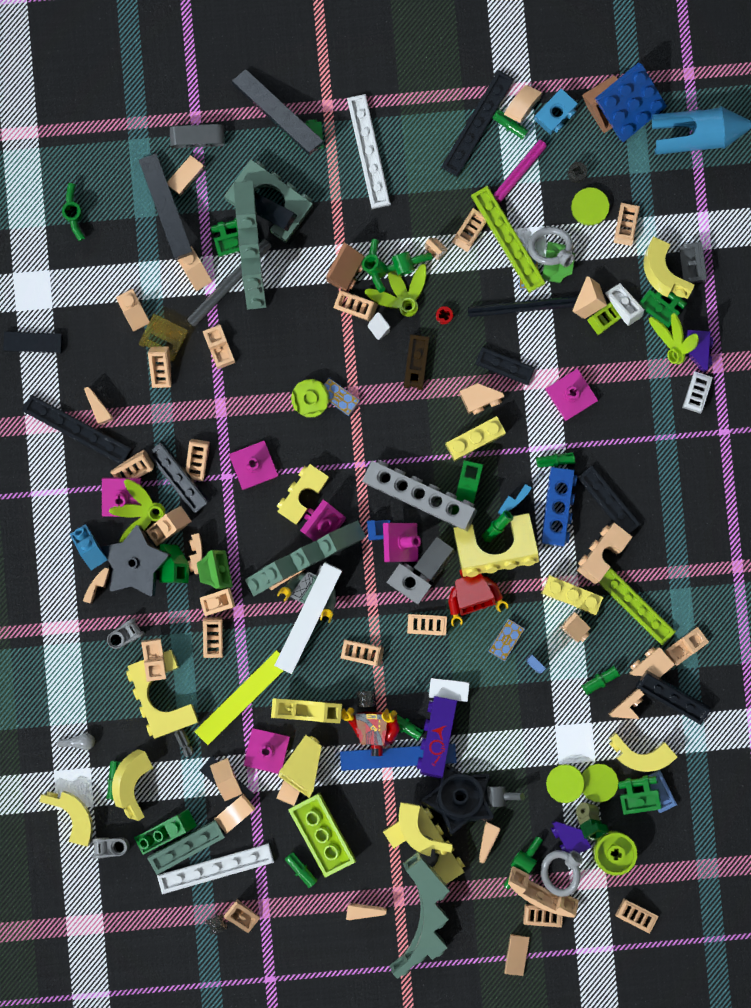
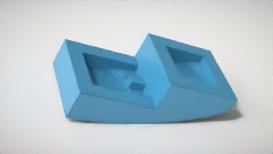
[498,484,532,515]

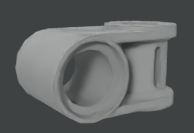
[107,617,145,649]
[91,837,130,859]

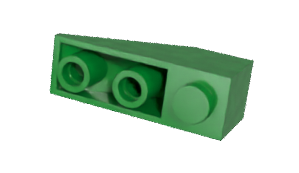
[451,460,483,515]
[134,809,197,855]

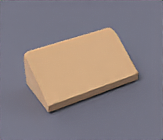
[167,155,205,196]
[504,934,530,976]

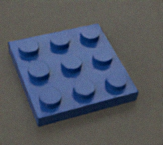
[595,62,667,142]

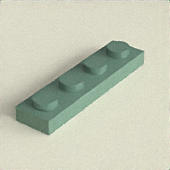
[147,820,225,875]

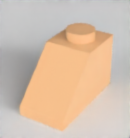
[178,246,212,292]
[559,612,590,643]

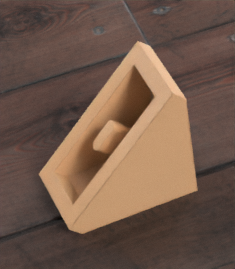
[572,277,607,319]
[210,758,243,801]
[224,899,260,933]

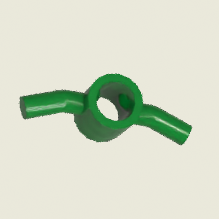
[62,183,85,242]
[362,239,387,293]
[386,252,432,276]
[504,836,543,889]

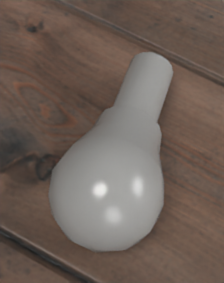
[57,733,95,750]

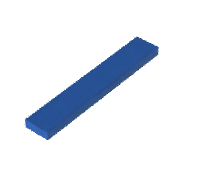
[340,744,457,771]

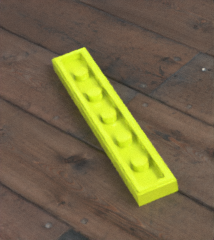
[194,650,284,745]

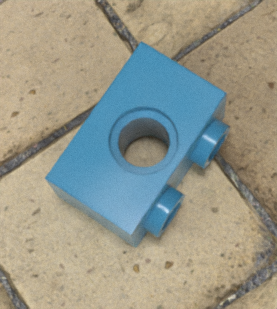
[534,89,578,135]

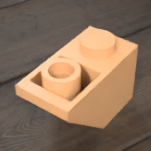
[459,383,504,415]
[146,506,192,546]
[629,647,675,677]

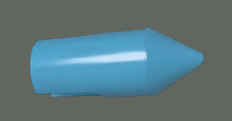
[652,106,751,155]

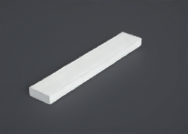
[347,94,390,209]
[274,562,342,674]
[157,843,274,894]

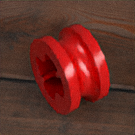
[436,306,453,325]

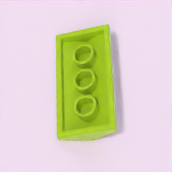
[288,793,356,877]

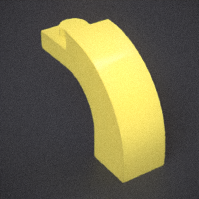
[643,236,694,299]
[271,698,342,723]
[609,733,677,772]
[112,749,153,821]
[39,791,93,847]
[399,802,453,857]

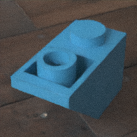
[70,524,107,570]

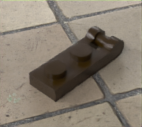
[404,335,429,390]

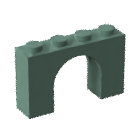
[224,160,313,243]

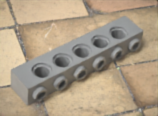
[362,460,477,532]

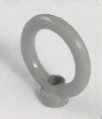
[528,227,575,267]
[541,850,583,897]

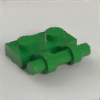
[211,218,240,258]
[639,290,687,329]
[618,775,663,815]

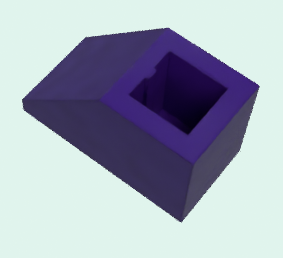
[685,330,713,372]
[551,821,591,854]

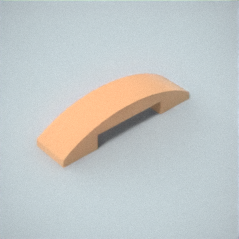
[508,866,579,918]

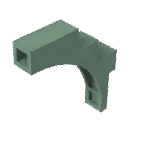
[234,181,266,310]
[245,520,366,596]
[389,852,450,979]

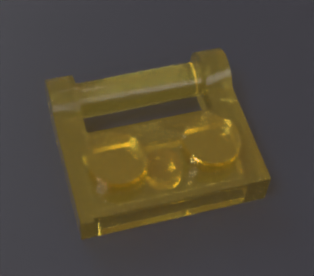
[139,314,188,361]

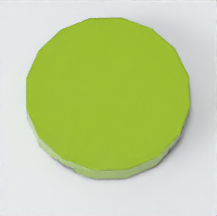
[571,188,609,226]
[291,379,330,417]
[546,764,585,803]
[582,764,618,802]

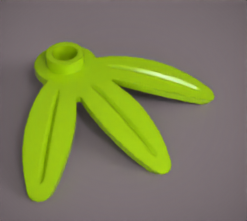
[365,264,427,317]
[649,313,699,364]
[109,479,166,543]

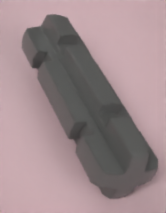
[174,729,194,757]

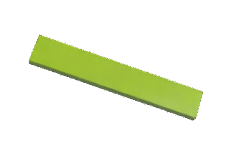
[471,186,546,293]
[598,561,675,645]

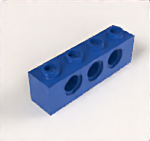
[541,467,577,547]

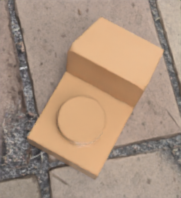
[116,289,150,332]
[200,588,235,616]
[609,688,644,719]

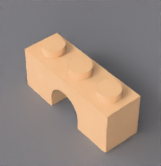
[577,523,632,584]

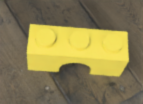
[445,416,506,462]
[277,464,329,525]
[541,575,603,615]

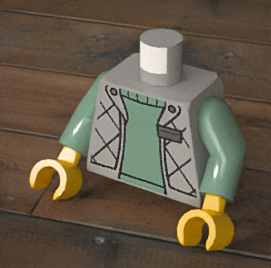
[277,565,336,623]

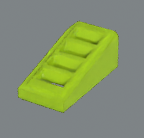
[587,302,621,335]

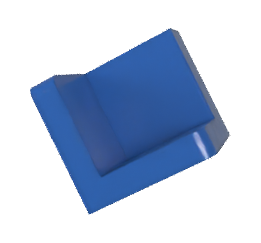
[367,520,390,541]

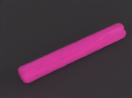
[493,140,547,202]

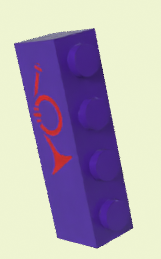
[417,696,457,778]

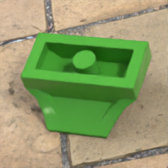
[542,242,575,283]
[197,550,233,589]

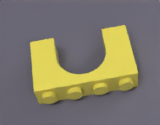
[454,513,539,577]
[126,650,199,739]
[383,806,465,884]

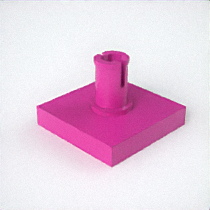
[545,368,598,421]
[229,441,278,490]
[102,477,141,517]
[300,500,346,541]
[383,523,421,562]
[243,728,290,774]

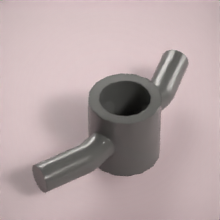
[484,786,525,807]

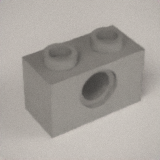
[387,563,431,604]

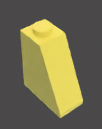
[278,735,322,798]

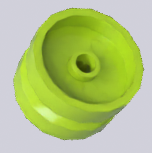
[593,831,637,876]

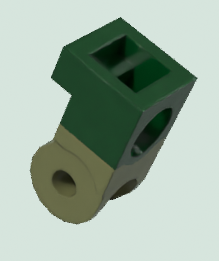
[576,802,609,841]

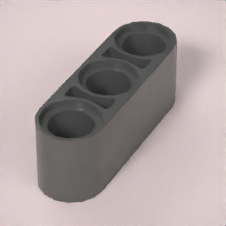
[169,124,225,148]

